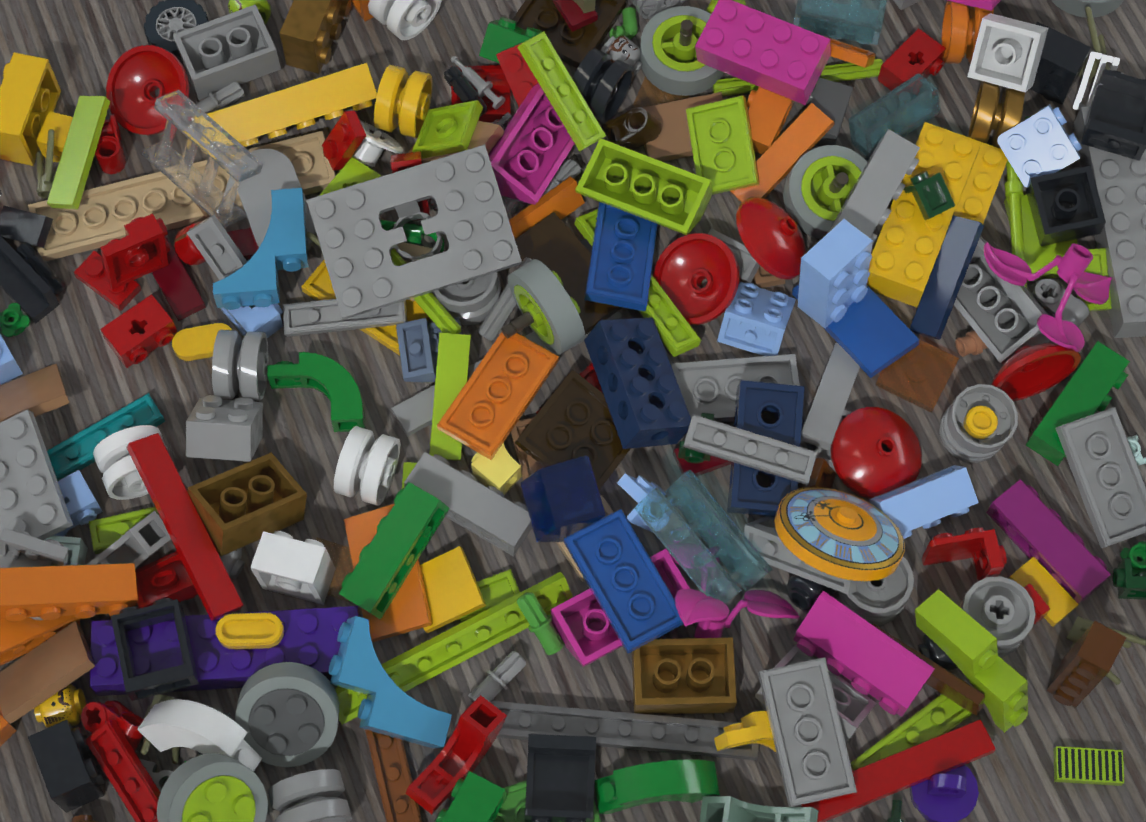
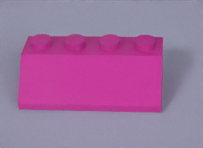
[488,83,575,205]
[551,549,690,667]
[793,591,935,717]

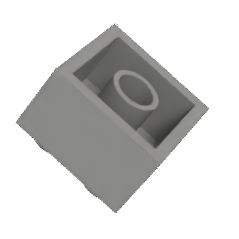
[186,395,263,462]

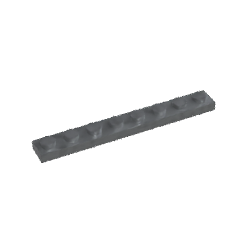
[493,701,759,760]

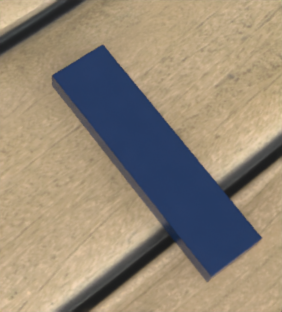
[910,216,984,340]

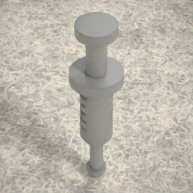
[451,56,505,110]

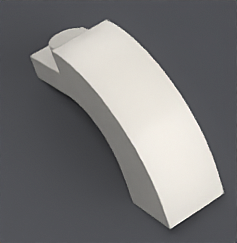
[137,699,262,772]

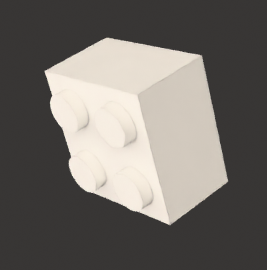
[967,13,1048,92]
[250,531,336,605]

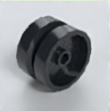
[573,48,634,125]

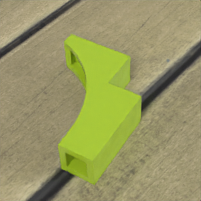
[915,589,1028,733]

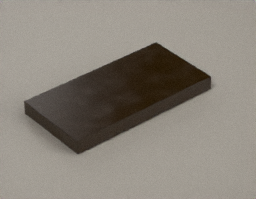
[515,212,623,335]

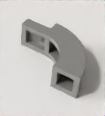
[86,510,171,569]

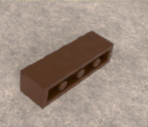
[1046,621,1127,707]

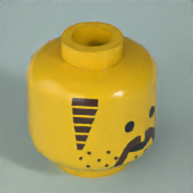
[34,684,86,728]

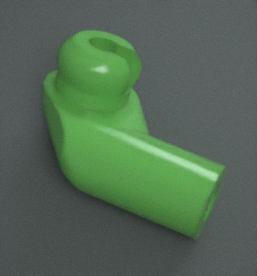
[609,7,638,40]

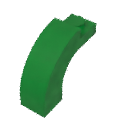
[267,352,365,432]
[595,759,720,814]

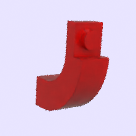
[405,695,507,815]

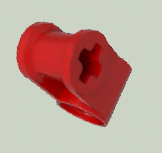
[95,114,126,174]
[81,700,144,751]

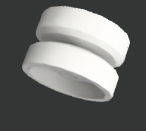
[368,0,442,40]
[93,425,166,500]
[334,426,401,506]

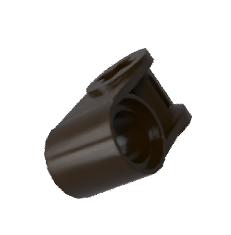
[601,107,662,150]

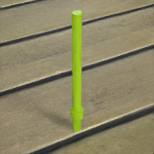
[1004,160,1027,288]

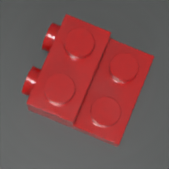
[100,213,171,289]

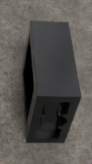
[111,598,199,701]

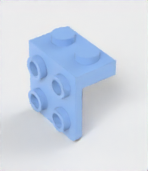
[997,104,1082,188]

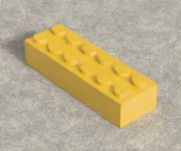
[192,63,377,157]
[867,122,982,308]

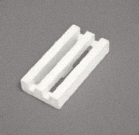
[1072,51,1120,110]

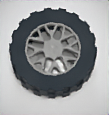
[144,0,209,64]

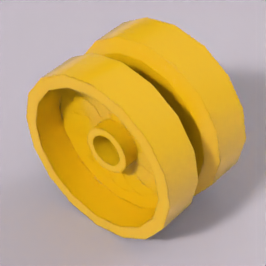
[374,65,433,138]

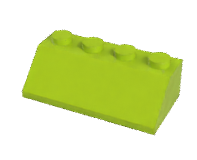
[575,138,712,235]

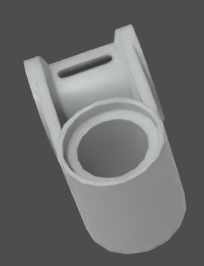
[1031,279,1090,327]

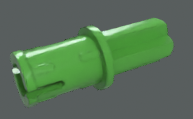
[517,592,565,655]

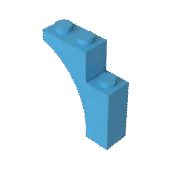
[213,188,309,310]
[328,616,452,749]

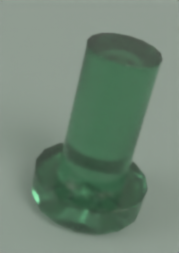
[887,800,904,822]

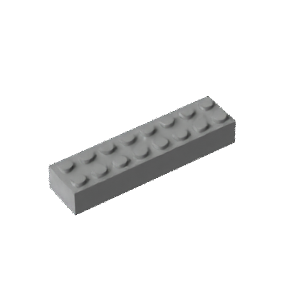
[1073,106,1146,338]

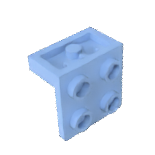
[717,282,796,356]

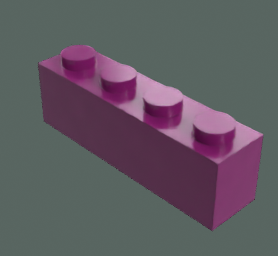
[986,479,1111,604]

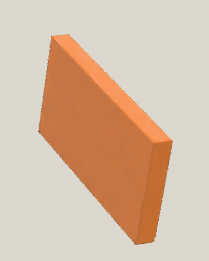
[437,332,559,460]
[344,504,432,643]

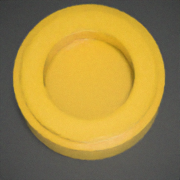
[963,405,998,439]

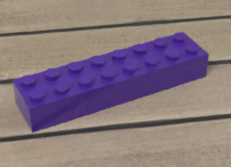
[90,606,361,696]

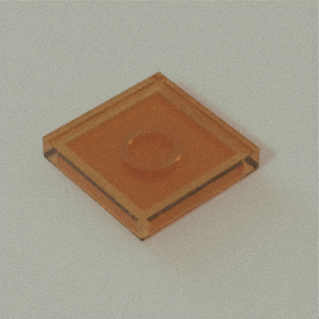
[876,339,959,413]

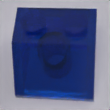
[521,456,606,542]

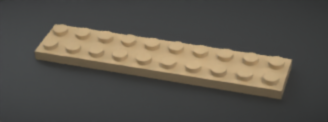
[28,131,335,262]

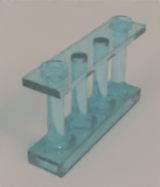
[634,470,773,604]

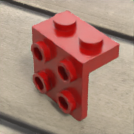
[921,527,1007,581]

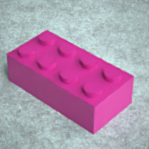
[695,0,831,105]

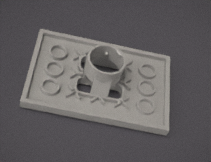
[306,145,522,320]

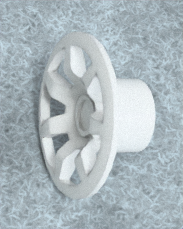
[352,120,404,167]

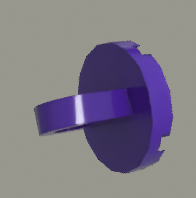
[909,765,979,822]

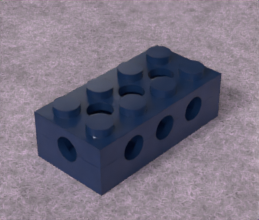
[584,317,691,449]
[727,380,805,517]

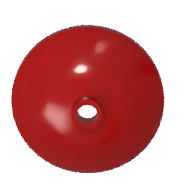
[106,45,189,135]
[736,197,807,280]
[653,233,740,325]
[991,343,1081,402]
[831,407,922,499]

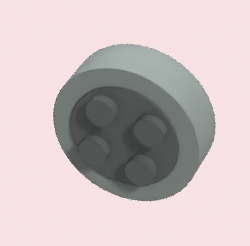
[235,662,339,767]

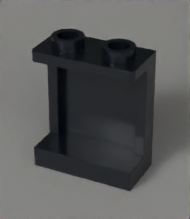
[1080,69,1146,161]
[525,734,596,822]

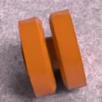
[941,1,994,64]

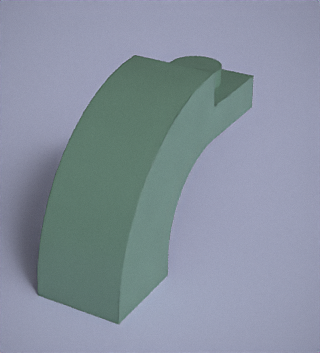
[699,796,818,822]

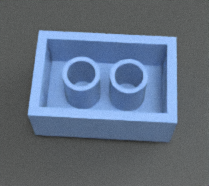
[797,219,873,328]

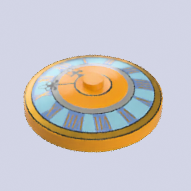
[774,487,905,581]

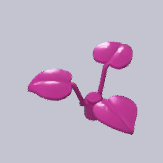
[984,242,1112,352]
[666,542,799,638]

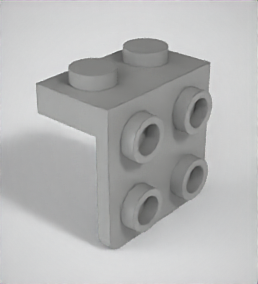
[0,528,69,621]

